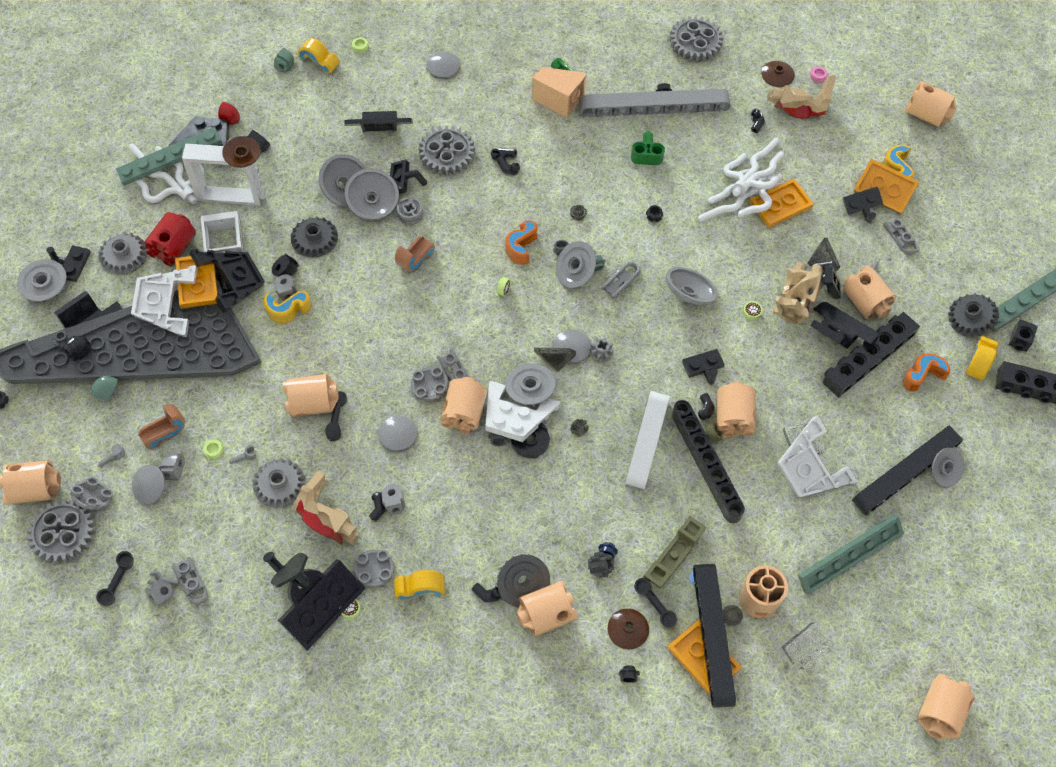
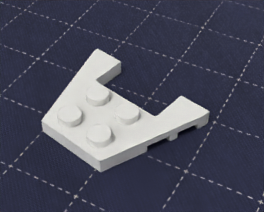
[131,266,198,337]
[486,381,560,442]
[777,416,857,497]

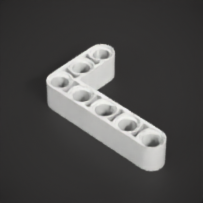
[625,391,670,490]

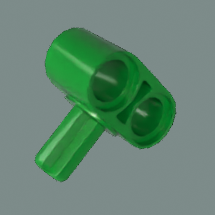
[631,131,665,165]

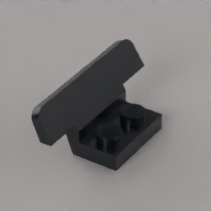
[344,111,413,132]
[54,291,123,329]
[810,302,878,349]

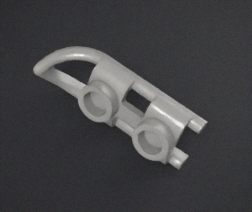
[883,217,920,254]
[601,262,640,299]
[437,349,470,381]
[172,556,208,605]

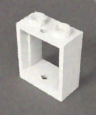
[201,211,244,253]

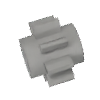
[591,338,614,362]

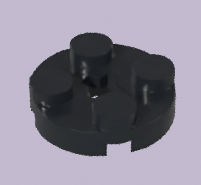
[511,423,550,459]

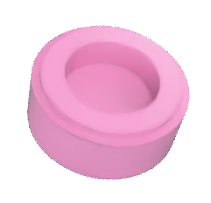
[810,67,828,83]

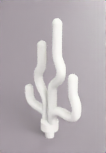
[723,137,785,196]
[129,143,204,205]
[698,169,782,222]

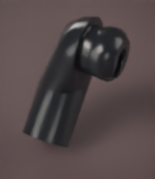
[751,108,765,134]
[490,148,517,160]
[496,156,520,175]
[698,393,715,420]
[471,583,502,602]

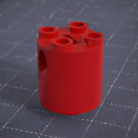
[144,212,196,267]

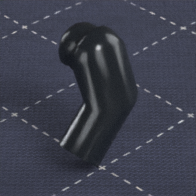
[369,492,387,522]

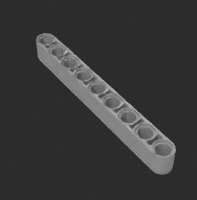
[579,89,731,117]

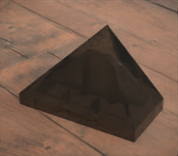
[807,238,840,274]
[534,347,576,372]

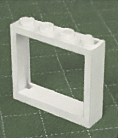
[182,143,265,206]

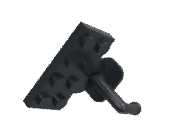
[263,552,365,651]

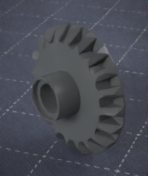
[291,216,338,257]
[948,293,999,337]
[496,554,550,608]

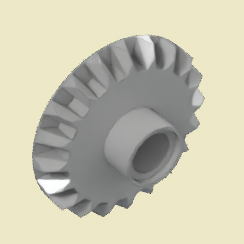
[98,232,147,274]
[556,241,598,289]
[17,259,67,303]
[506,364,556,407]
[253,458,305,508]

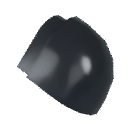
[247,130,271,153]
[272,253,299,277]
[63,336,91,362]

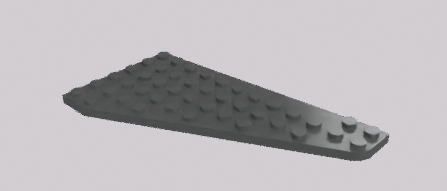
[0,284,261,384]

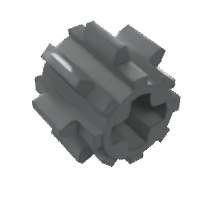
[588,551,615,578]

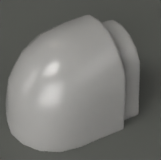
[275,274,297,301]
[159,454,185,480]
[382,484,405,514]
[145,581,173,606]

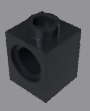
[1008,319,1038,352]

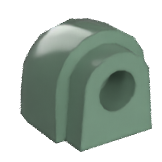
[274,48,294,72]
[91,376,118,402]

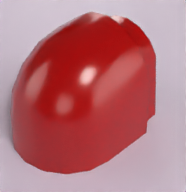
[218,102,240,125]

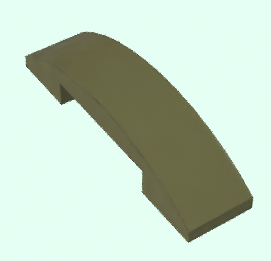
[643,516,706,589]

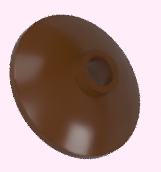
[761,61,795,87]
[222,136,260,168]
[607,609,649,649]

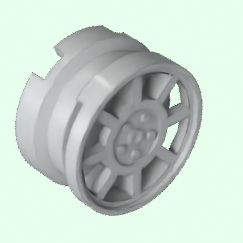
[397,197,423,225]

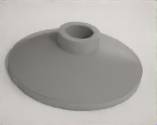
[932,448,964,487]

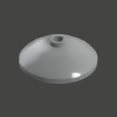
[319,154,367,207]
[345,169,399,220]
[665,267,718,306]

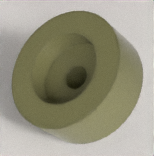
[705,422,723,443]

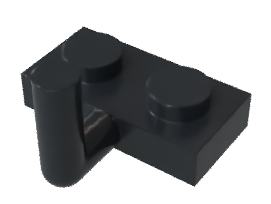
[390,159,427,194]
[842,186,883,223]
[46,245,91,282]
[813,261,841,299]
[682,349,725,385]

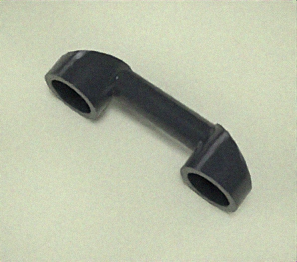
[325,391,347,442]
[96,551,134,606]
[634,578,678,628]

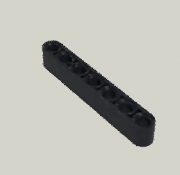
[672,400,745,524]
[852,425,964,516]
[693,563,736,708]

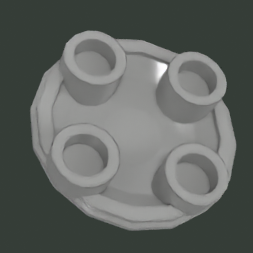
[427,52,460,78]
[554,330,591,365]
[411,367,448,401]
[378,415,417,452]
[132,464,168,505]
[70,477,113,510]
[353,550,394,588]

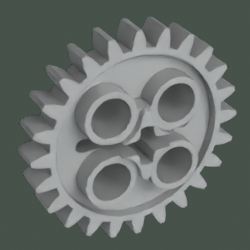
[669,16,724,62]
[418,125,475,176]
[26,499,96,564]

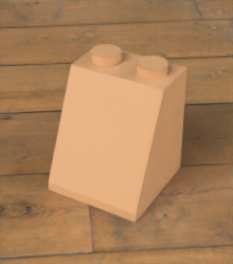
[532,67,587,118]

